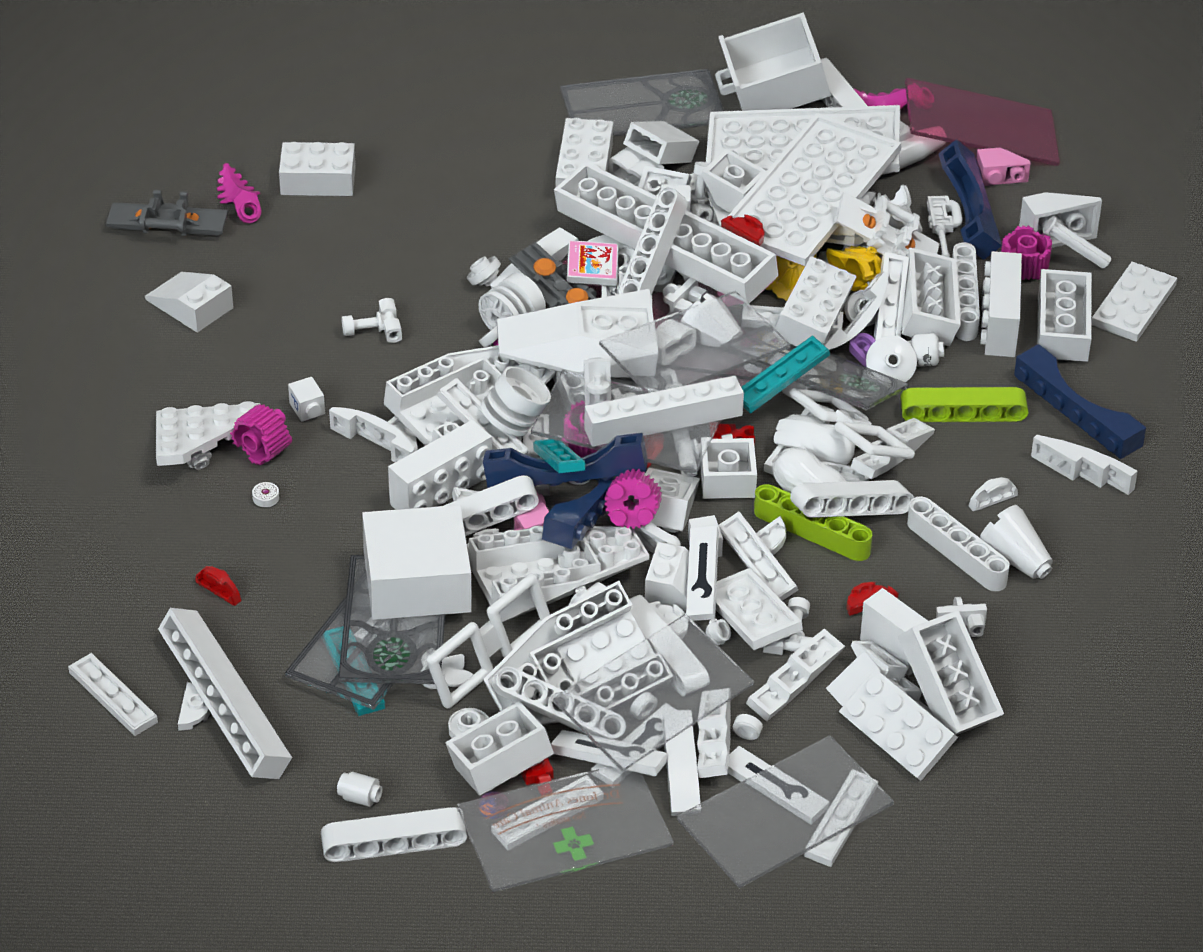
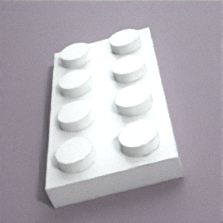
[1091,262,1177,342]
[715,568,803,650]
[839,669,958,781]

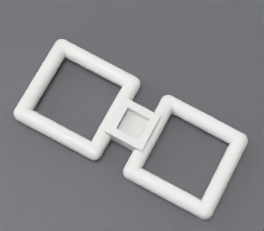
[790,388,915,459]
[426,573,550,709]

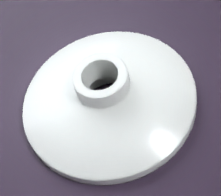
[866,336,917,387]

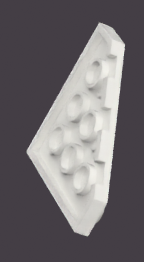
[156,401,260,466]

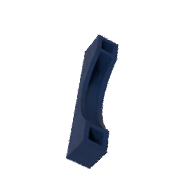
[938,139,1002,260]
[1014,344,1146,459]
[483,433,648,488]
[542,476,619,549]

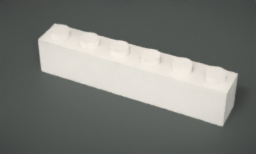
[584,376,744,446]

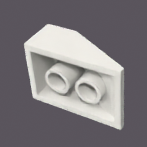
[1019,192,1102,248]
[145,272,233,333]
[634,468,700,532]

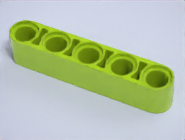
[900,387,1028,422]
[754,484,872,561]

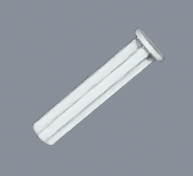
[1043,216,1111,269]

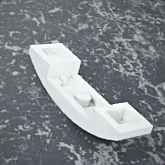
[824,271,889,350]
[329,407,415,462]

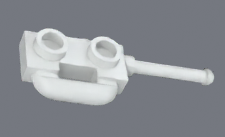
[926,196,963,257]

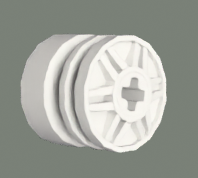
[478,273,546,330]
[481,366,551,436]

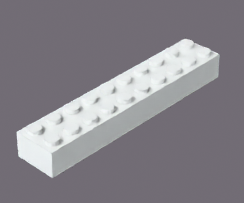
[554,161,778,305]

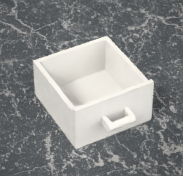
[715,12,831,111]
[362,505,471,620]

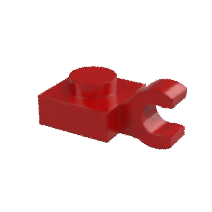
[521,758,554,797]

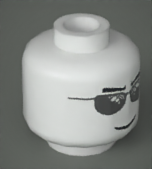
[908,333,944,367]

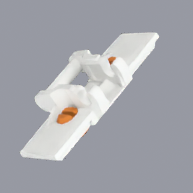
[835,192,939,256]

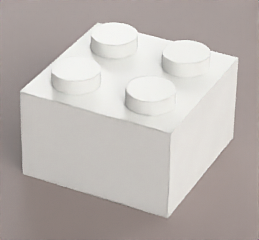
[700,438,757,499]

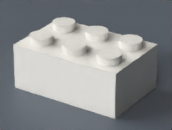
[279,142,356,196]
[445,701,554,796]

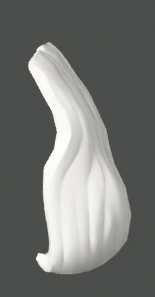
[774,414,855,465]
[773,448,848,493]

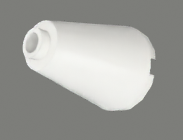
[980,505,1053,579]

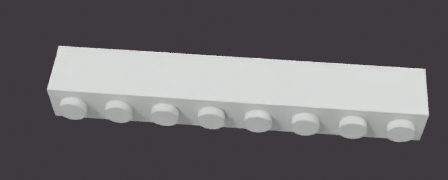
[158,608,292,779]

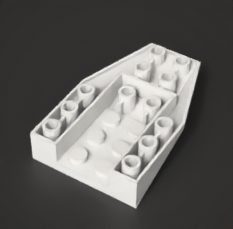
[497,289,658,378]
[384,345,556,446]
[469,526,649,622]
[483,581,673,725]

